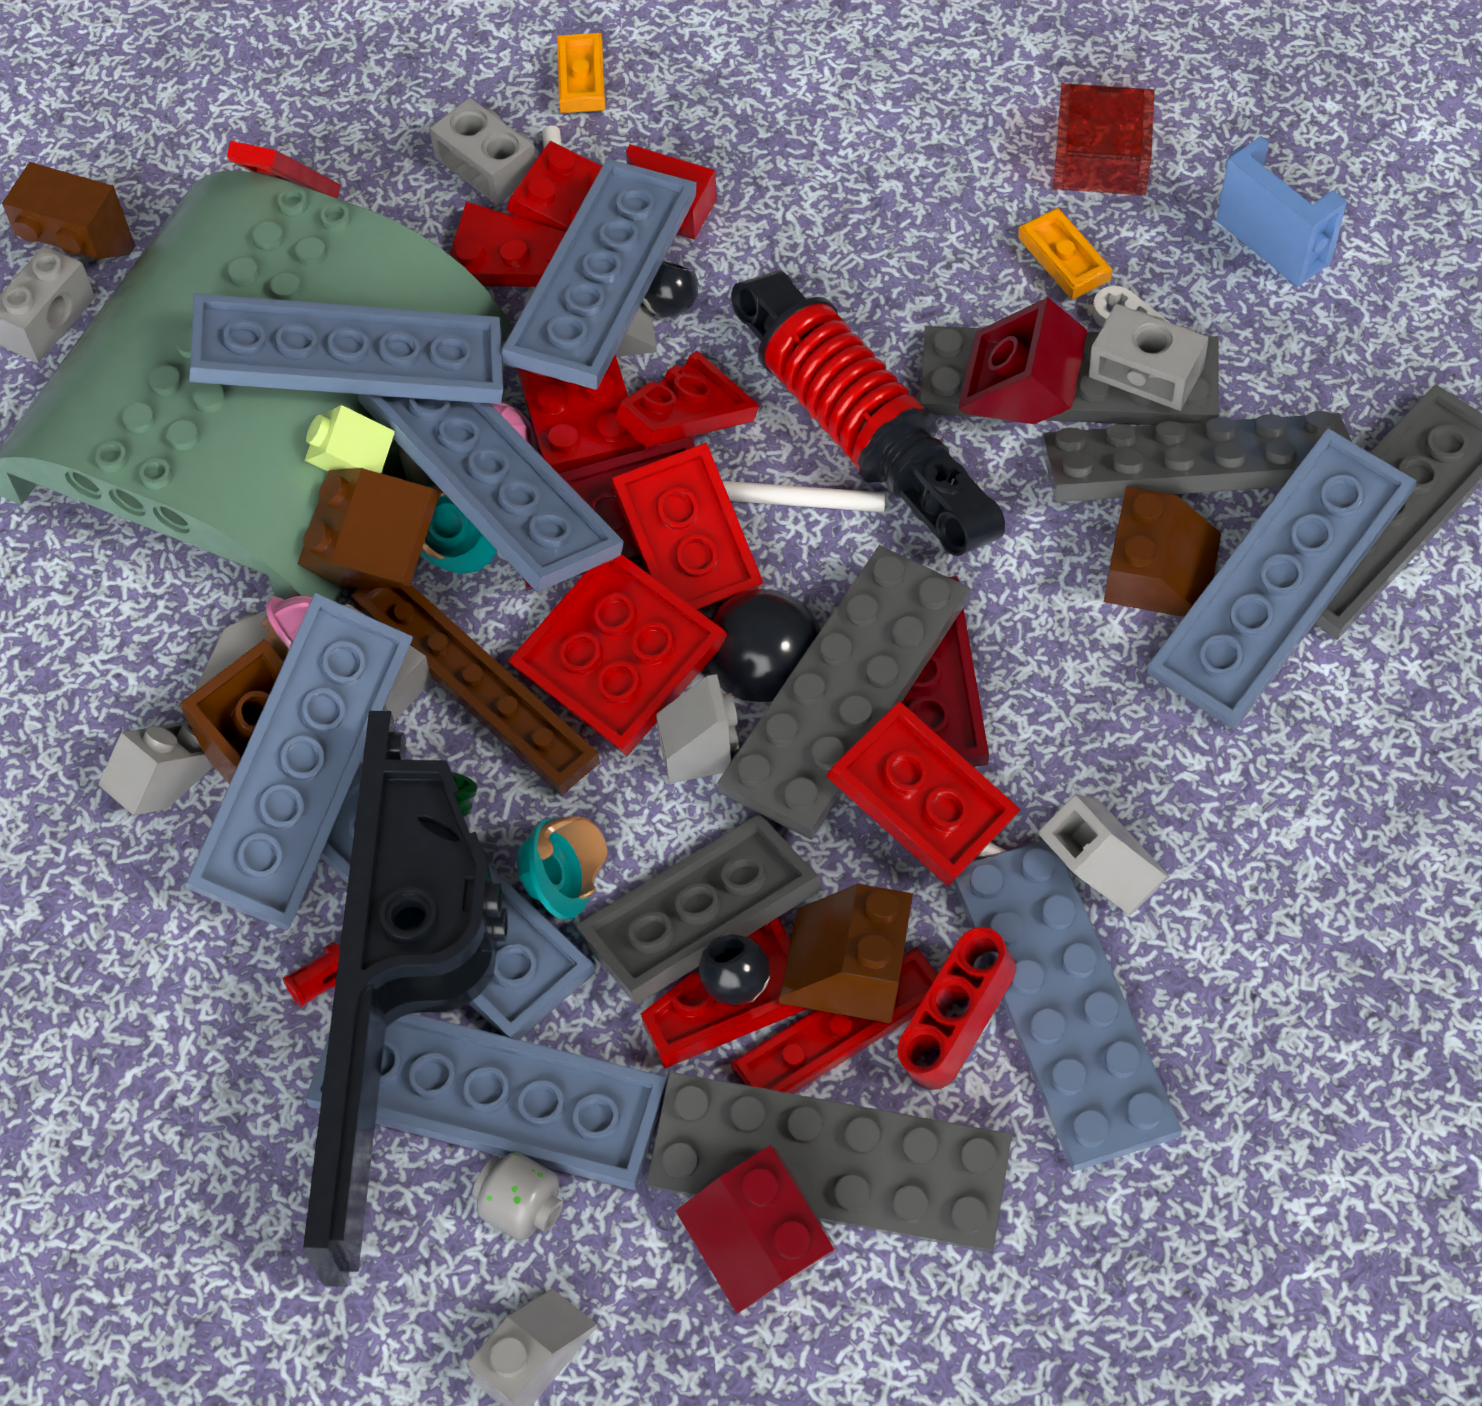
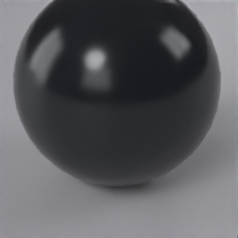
[705,589,821,702]

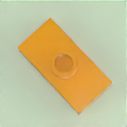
[557,33,606,113]
[1018,208,1113,300]

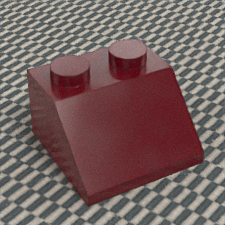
[958,297,1087,424]
[676,1145,838,1314]

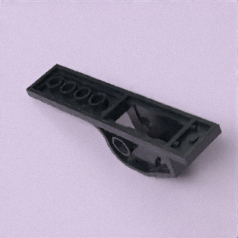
[303,711,508,1287]

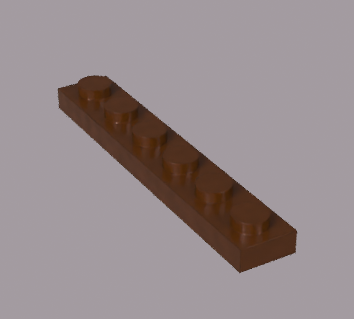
[351,584,600,796]

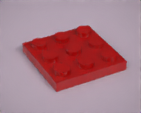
[508,554,727,757]

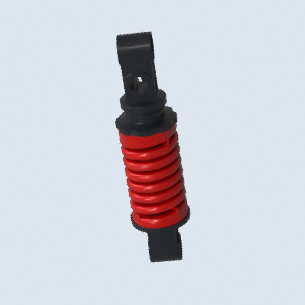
[731,270,1005,556]

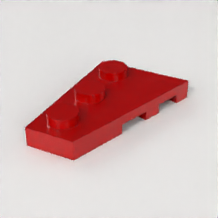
[450,202,566,287]
[615,351,759,448]
[640,917,808,1069]

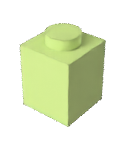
[304,405,395,473]

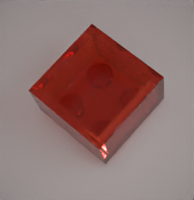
[1052,83,1155,196]

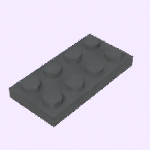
[576,814,822,1006]

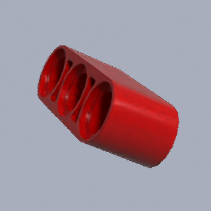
[897,927,1016,1090]

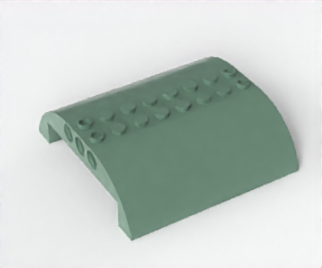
[0,171,511,602]

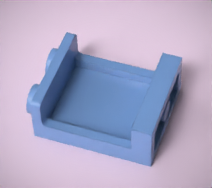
[1216,136,1347,287]

